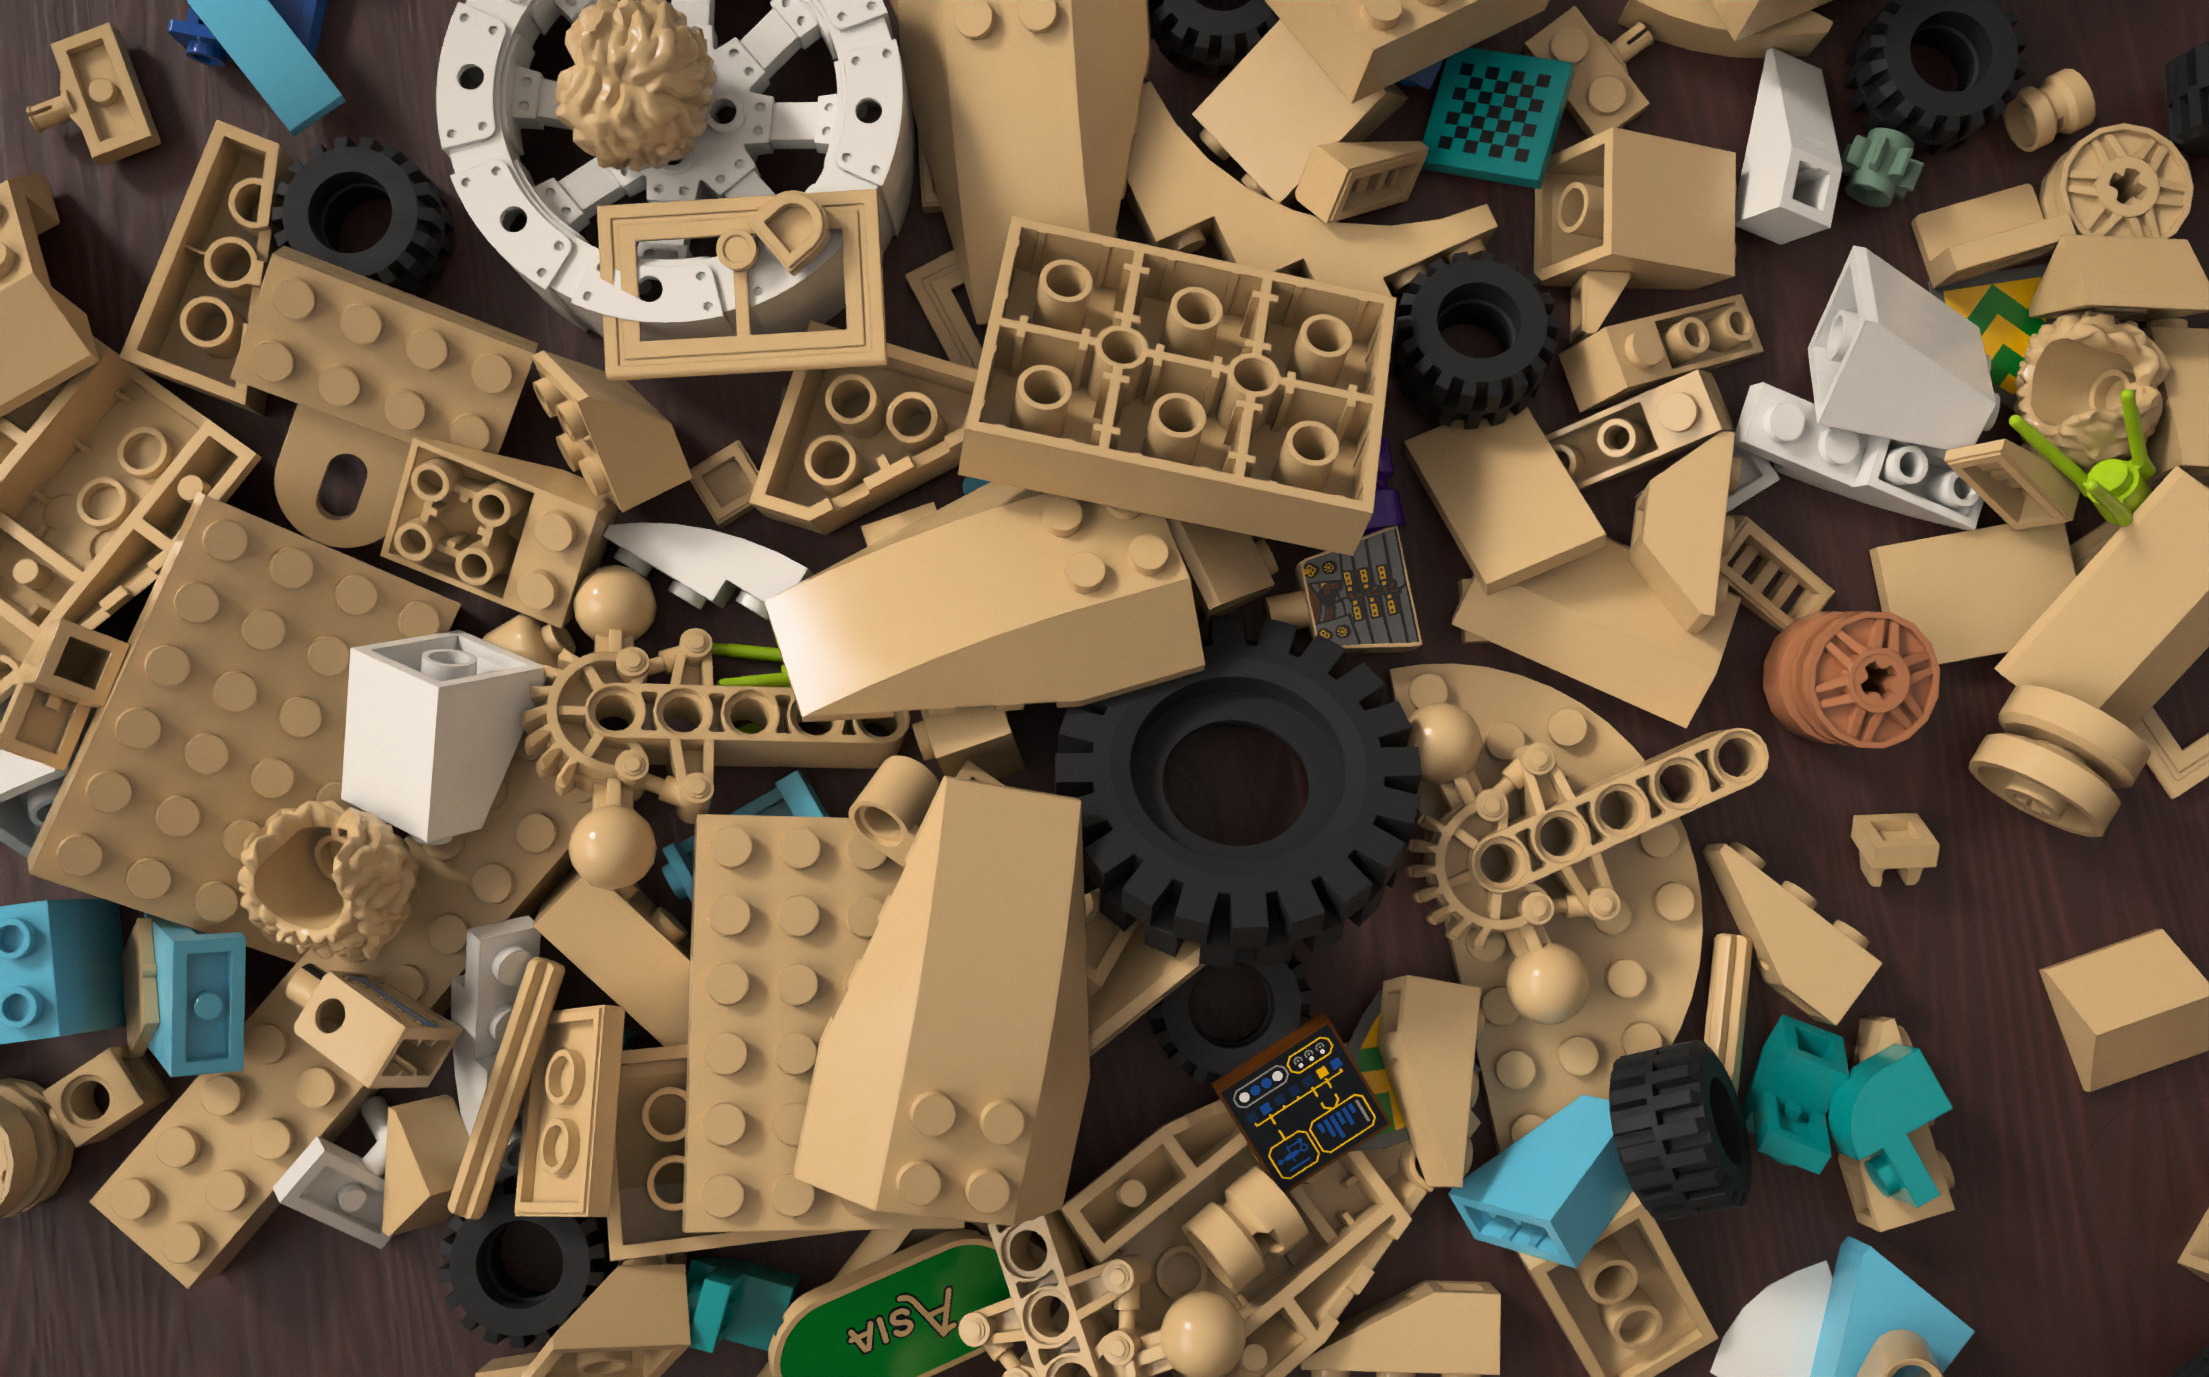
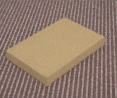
[1404,406,1606,596]
[1869,522,2076,665]
[514,1005,625,1217]

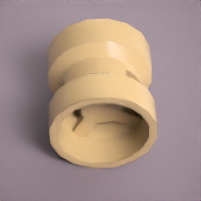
[2002,68,2095,152]

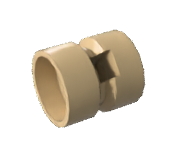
[1182,1167,1308,1295]

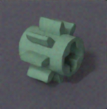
[1841,128,1924,207]

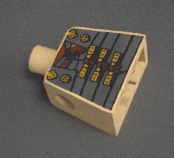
[1264,526,1423,654]

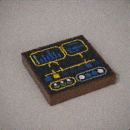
[1211,1012,1392,1194]

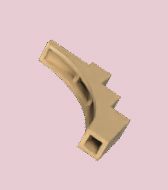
[1125,81,1498,297]

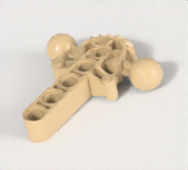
[521,564,910,891]
[1405,702,1769,1025]
[958,1203,1246,1377]

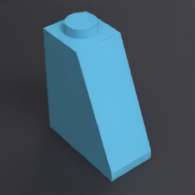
[1448,1095,1633,1269]
[1810,1236,1975,1377]

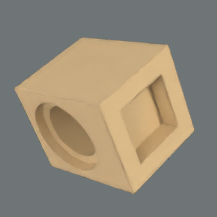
[42,1045,171,1148]

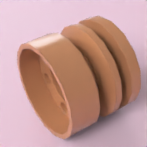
[1763,611,1940,749]

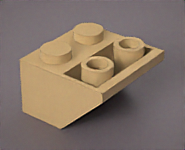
[532,350,692,512]

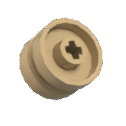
[1969,684,2151,837]

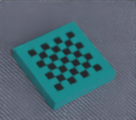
[1421,47,1575,189]

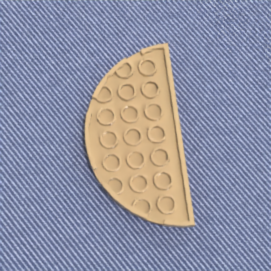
[1387,663,1703,1154]

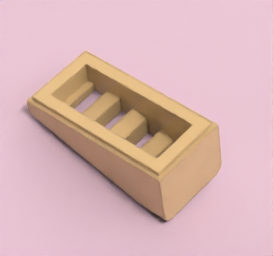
[1295,141,1429,224]
[1944,439,2080,530]
[1719,514,1835,632]

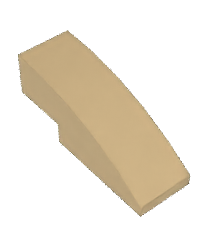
[1617,0,1833,59]

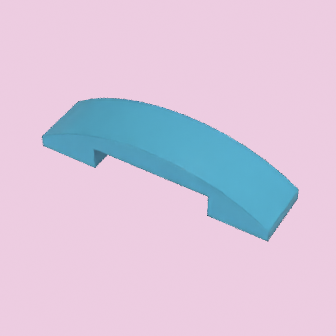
[186,0,346,137]

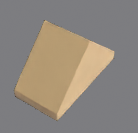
[382,1094,470,1237]

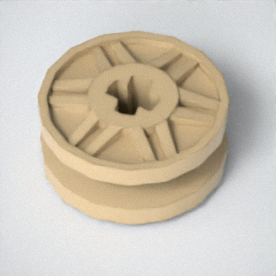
[2038,123,2194,239]

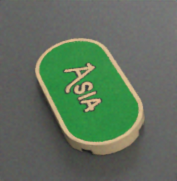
[768,1229,1011,1377]

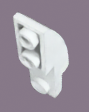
[1734,382,1984,530]
[603,522,814,620]
[451,915,541,1181]

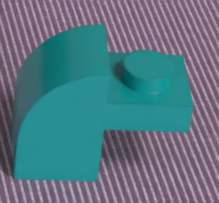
[1742,1014,1849,1175]
[1828,1043,1953,1208]
[686,1257,803,1353]

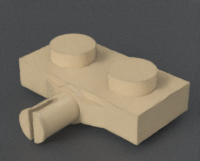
[1522,6,1654,138]
[26,22,162,166]

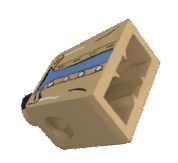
[286,963,463,1088]

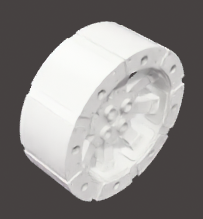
[436,0,917,341]

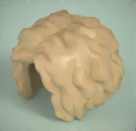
[555,0,717,172]
[2013,311,2170,473]
[237,800,419,961]

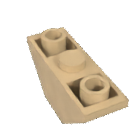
[1629,431,1742,634]

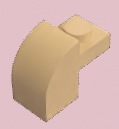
[0,618,130,771]

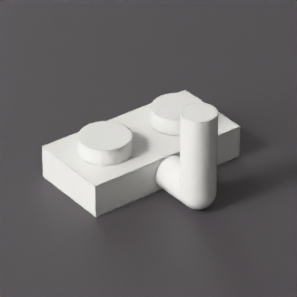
[272,1096,392,1249]

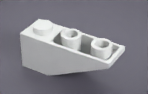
[1735,47,1842,245]

